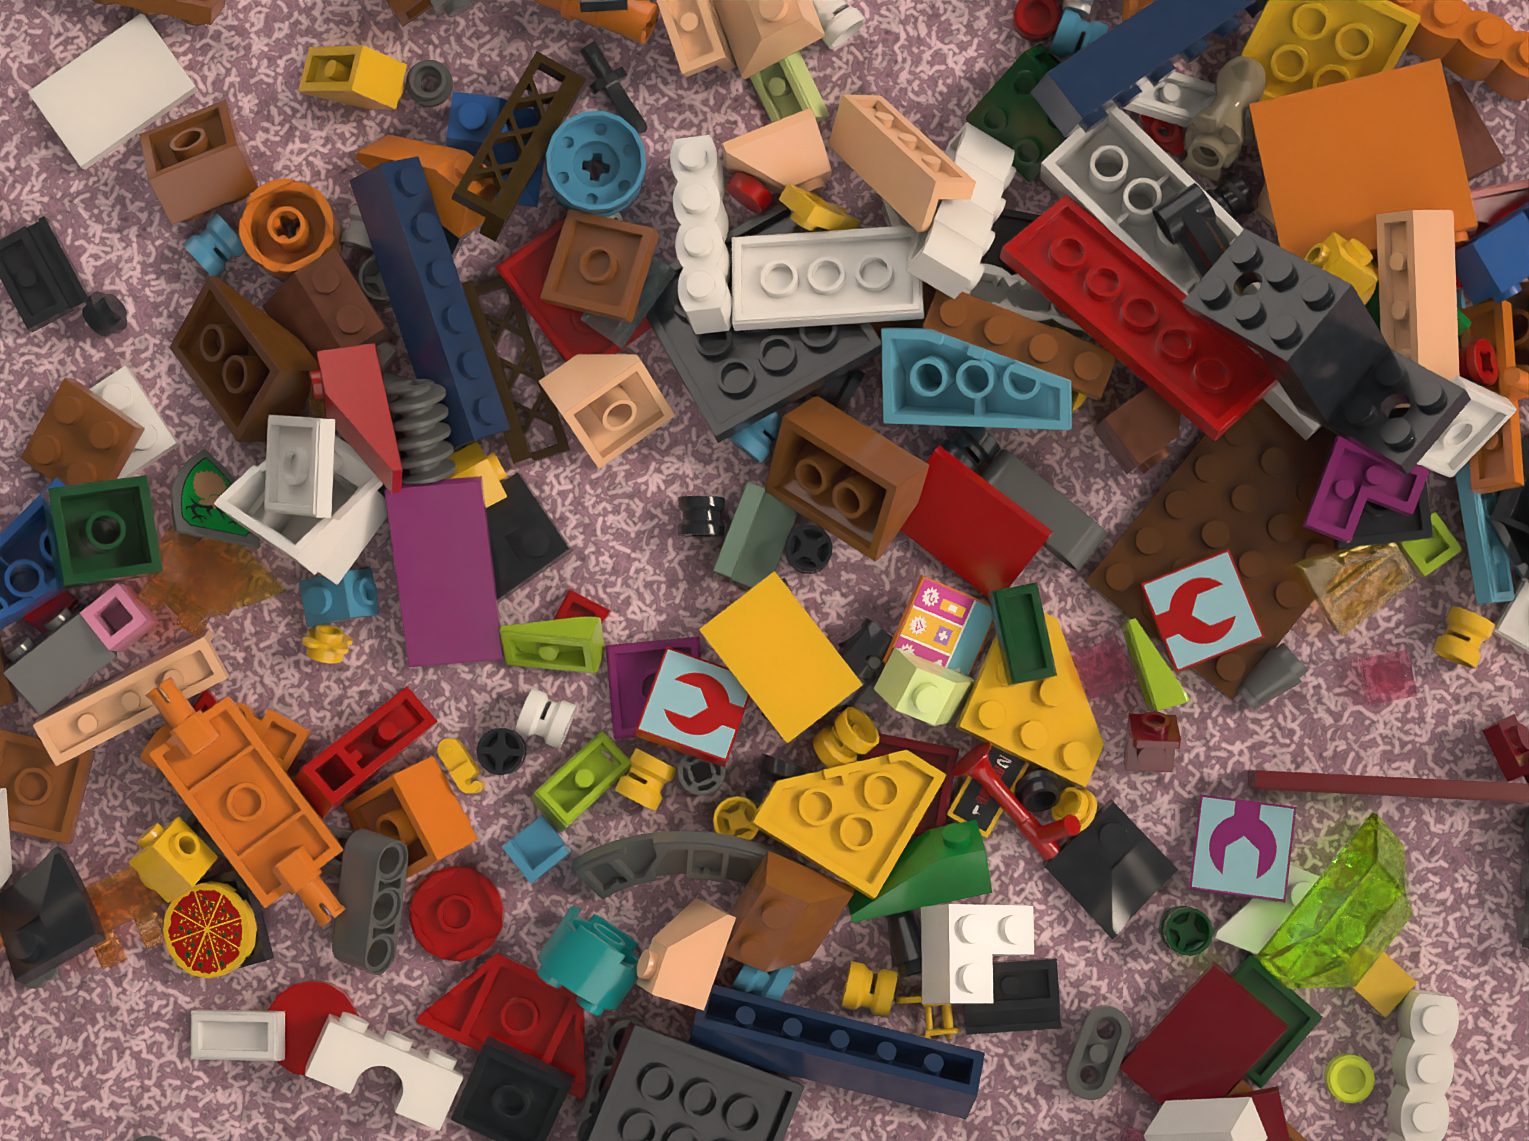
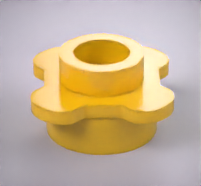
[302,625,353,664]

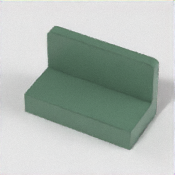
[713,482,798,588]

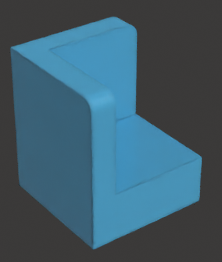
[502,815,573,884]

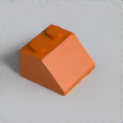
[343,755,478,879]

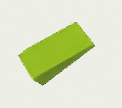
[500,617,605,673]
[1120,618,1190,712]
[530,730,631,832]

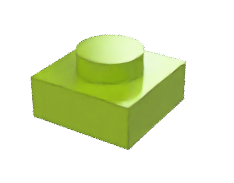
[1395,511,1463,578]

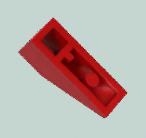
[309,343,402,494]
[293,686,438,820]

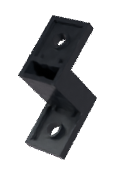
[1182,229,1471,475]

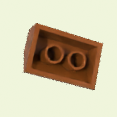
[765,396,929,561]

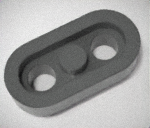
[1065,1005,1131,1100]

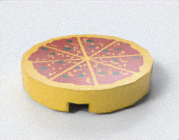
[163,881,257,979]

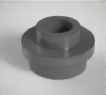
[406,60,453,107]

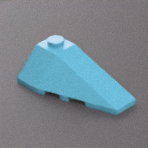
[881,328,1072,430]

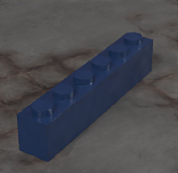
[1030,0,1268,138]
[349,156,510,449]
[689,984,985,1119]

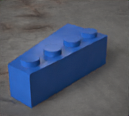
[1455,202,1529,305]
[0,478,69,631]

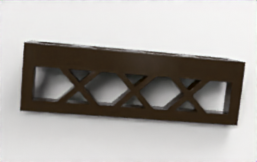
[451,51,586,242]
[461,277,571,468]

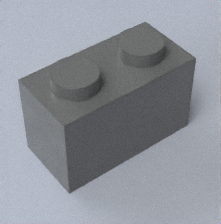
[3,603,117,716]

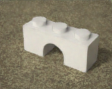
[305,1012,463,1131]

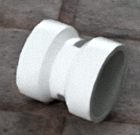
[812,0,866,49]
[515,688,577,749]

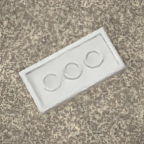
[732,225,924,331]

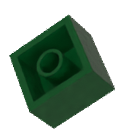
[42,475,163,590]

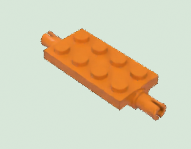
[145,677,346,928]

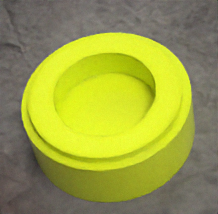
[1324,1053,1375,1103]

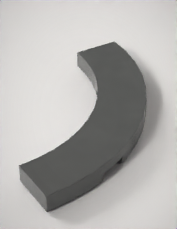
[571,831,813,899]

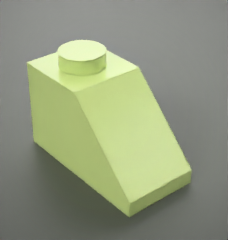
[874,647,975,725]

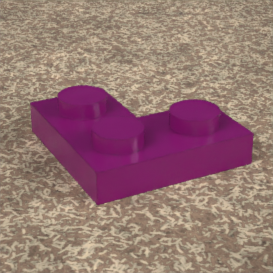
[1302,436,1429,544]

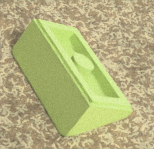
[750,50,830,123]

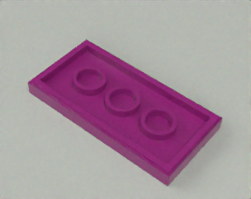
[385,476,504,667]

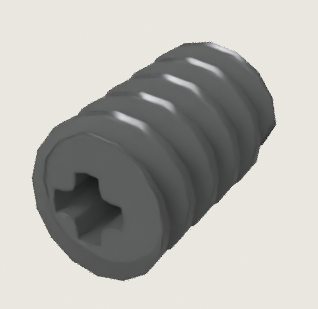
[384,379,456,484]

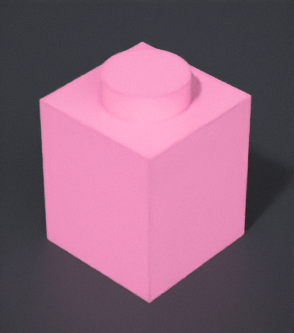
[80,583,160,652]

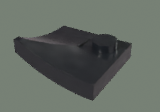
[486,472,573,603]
[1042,799,1178,939]
[0,846,107,985]

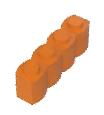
[1388,0,1529,101]

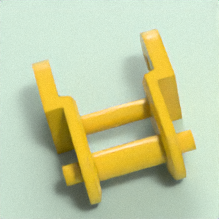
[437,738,485,794]
[896,994,961,1039]

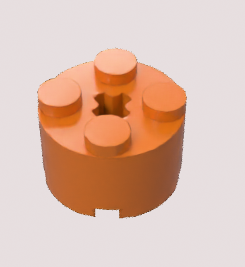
[239,178,343,282]

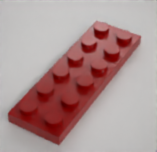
[999,195,1278,442]

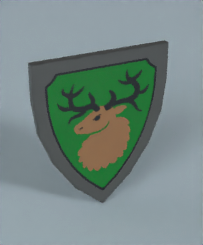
[171,449,261,549]

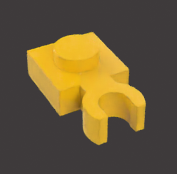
[778,183,861,232]

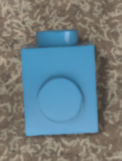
[299,569,379,627]

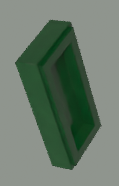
[988,582,1057,686]

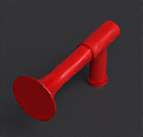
[952,742,1081,861]

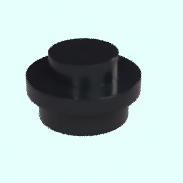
[82,291,127,337]
[1014,769,1062,812]

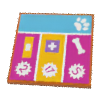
[882,574,994,677]

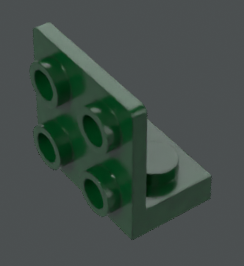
[966,43,1071,182]

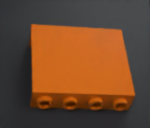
[1249,58,1478,264]

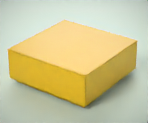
[1347,949,1417,1018]

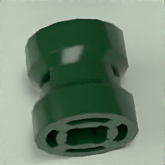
[1158,905,1213,956]

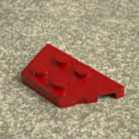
[416,952,587,1100]

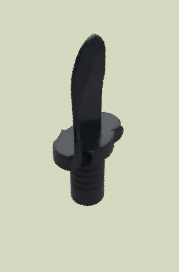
[580,41,647,133]

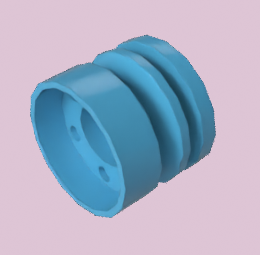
[546,110,646,217]

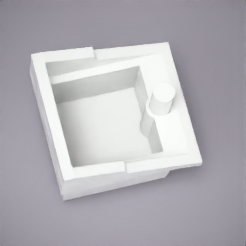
[214,436,388,585]

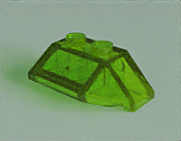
[1255,813,1413,989]

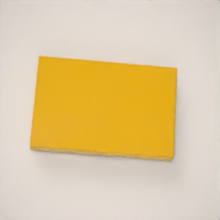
[699,571,863,743]

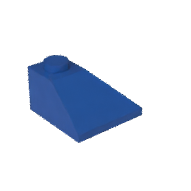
[446,91,545,208]

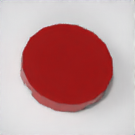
[409,866,505,962]
[268,979,359,1076]

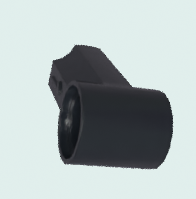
[1152,183,1230,280]

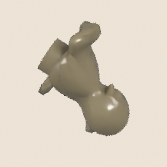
[1182,56,1266,181]

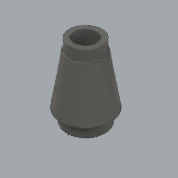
[1237,642,1308,710]

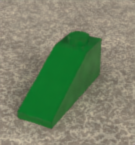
[845,819,992,923]

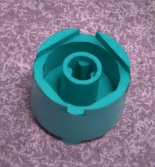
[536,906,640,1016]

